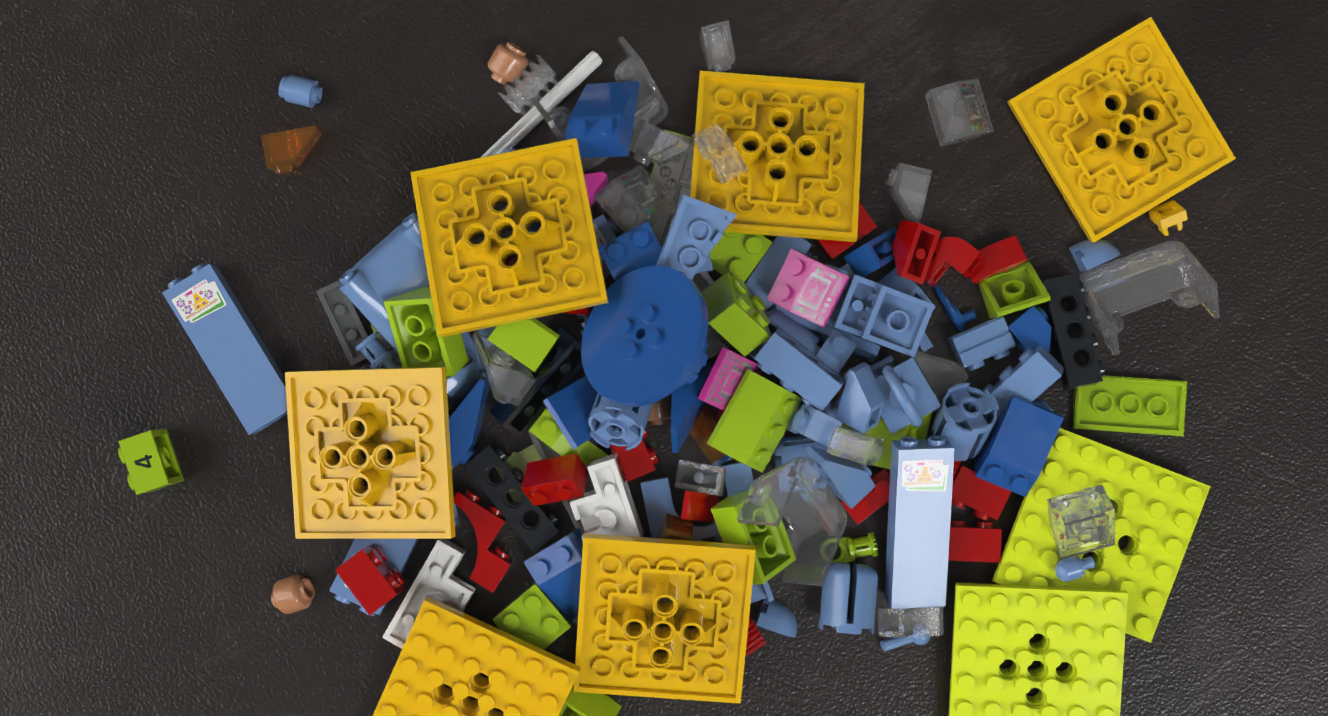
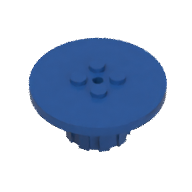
[581,266,709,407]

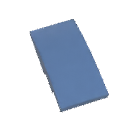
[825,263,935,357]

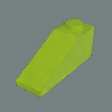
[529,409,609,476]

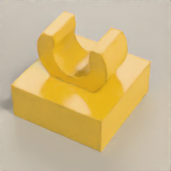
[1148,200,1188,236]

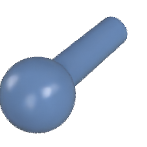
[880,623,931,652]

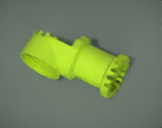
[820,532,878,564]

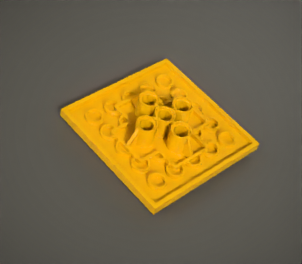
[1007,17,1236,243]
[690,71,865,242]
[410,138,609,337]
[285,367,455,539]
[573,533,756,704]
[373,596,581,716]

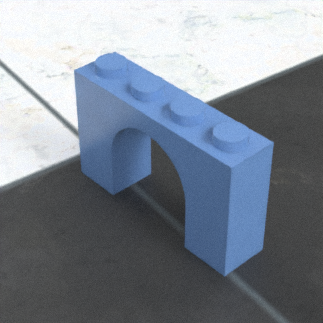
[640,462,755,542]

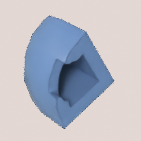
[1069,239,1121,272]
[447,361,479,408]
[755,598,798,638]

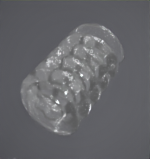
[498,55,558,116]

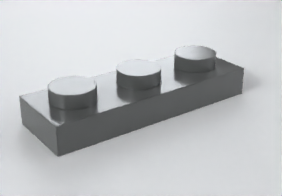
[316,280,369,366]

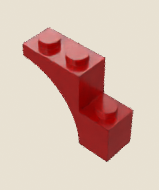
[453,489,513,593]

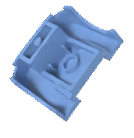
[338,213,430,351]

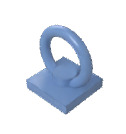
[875,357,941,434]

